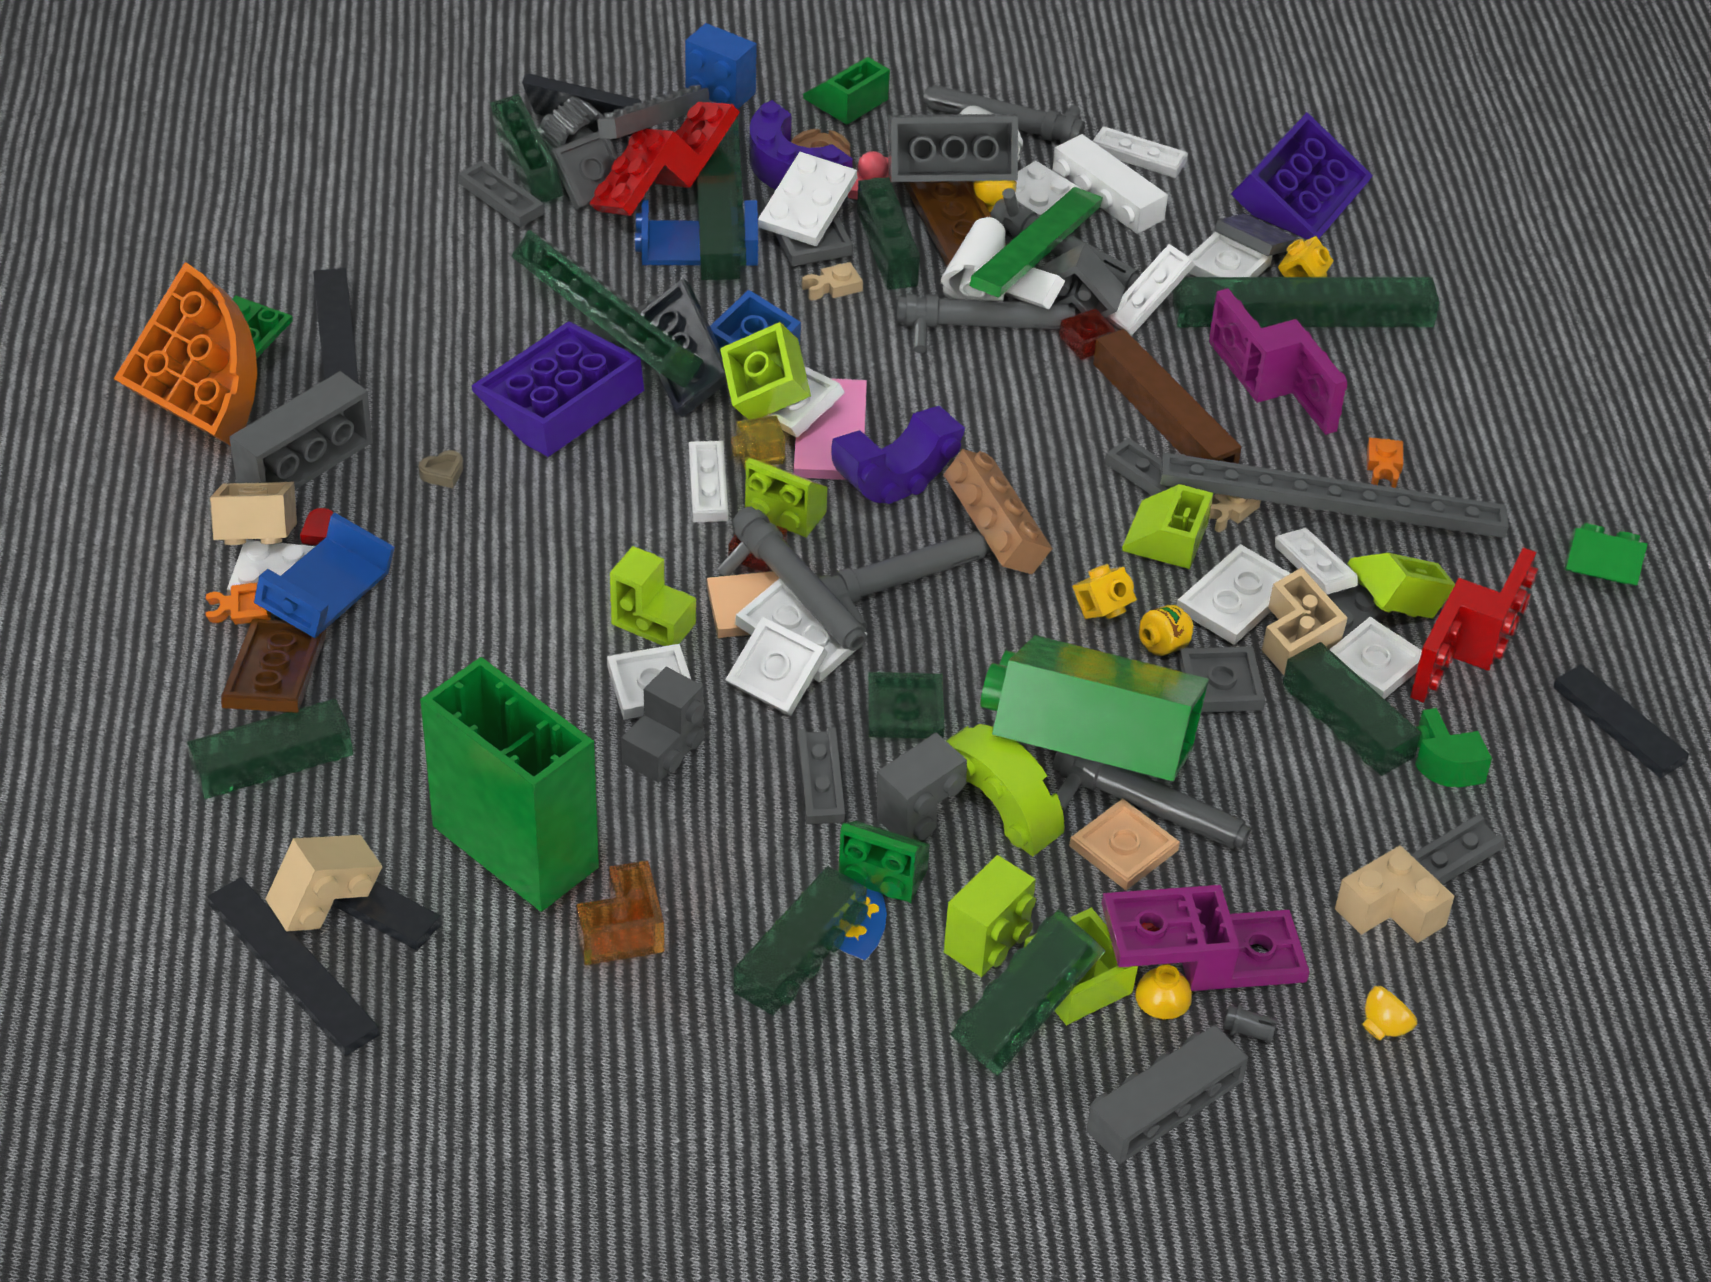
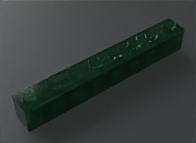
[697,116,746,280]
[511,230,704,388]
[1172,277,1440,328]

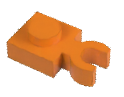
[1367,437,1403,488]
[206,582,271,625]

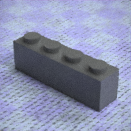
[1086,1025,1249,1165]

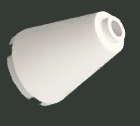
[941,217,1006,301]

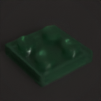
[868,672,945,739]

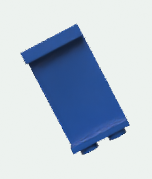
[635,200,758,266]
[254,513,395,638]

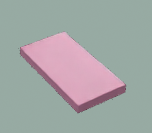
[794,378,867,480]

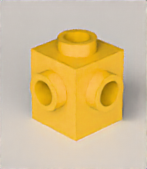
[1278,236,1334,292]
[1072,564,1137,619]

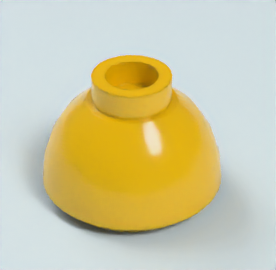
[973,180,1017,212]
[1135,964,1192,1019]
[1362,986,1417,1041]

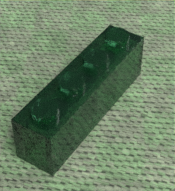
[490,94,563,203]
[857,177,920,290]
[1282,642,1421,776]
[187,698,353,800]
[734,866,868,1016]
[950,909,1106,1076]

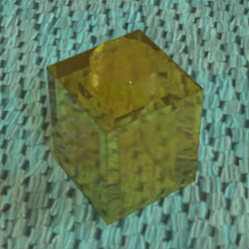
[731,415,785,470]

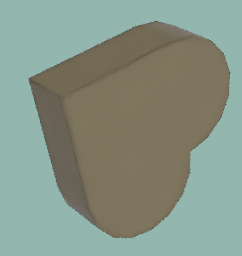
[418,450,464,489]

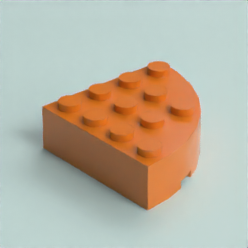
[114,262,257,446]

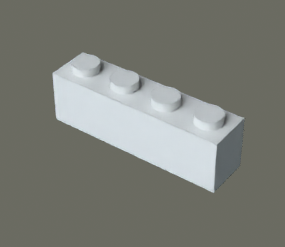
[1052,134,1168,234]

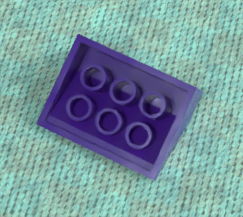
[1231,112,1373,240]
[471,321,644,457]

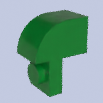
[1414,708,1492,787]

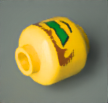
[1139,605,1194,656]

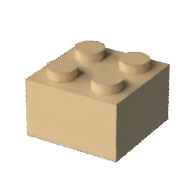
[210,482,297,545]

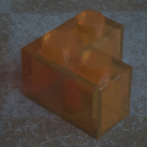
[576,860,664,965]

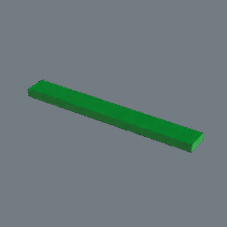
[969,186,1103,298]

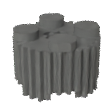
[540,97,604,152]

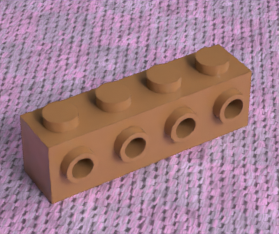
[943,449,1053,574]

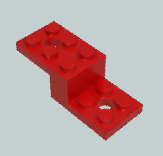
[589,101,740,216]
[1410,548,1539,703]

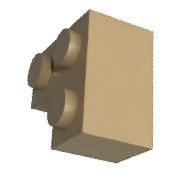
[1262,567,1347,676]
[265,835,383,932]
[1335,845,1455,943]

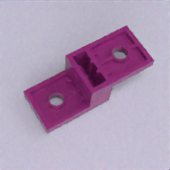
[1209,288,1347,435]
[1101,885,1310,991]

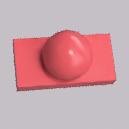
[848,151,890,204]

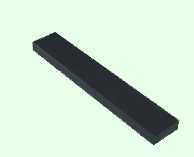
[313,268,359,384]
[207,877,380,1057]

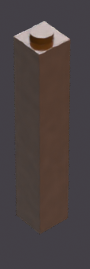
[1093,329,1242,464]

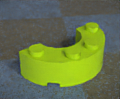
[946,724,1065,857]

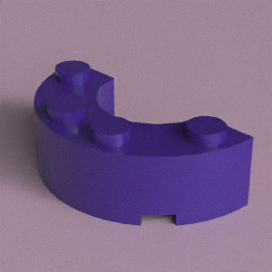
[749,100,853,190]
[831,406,965,504]

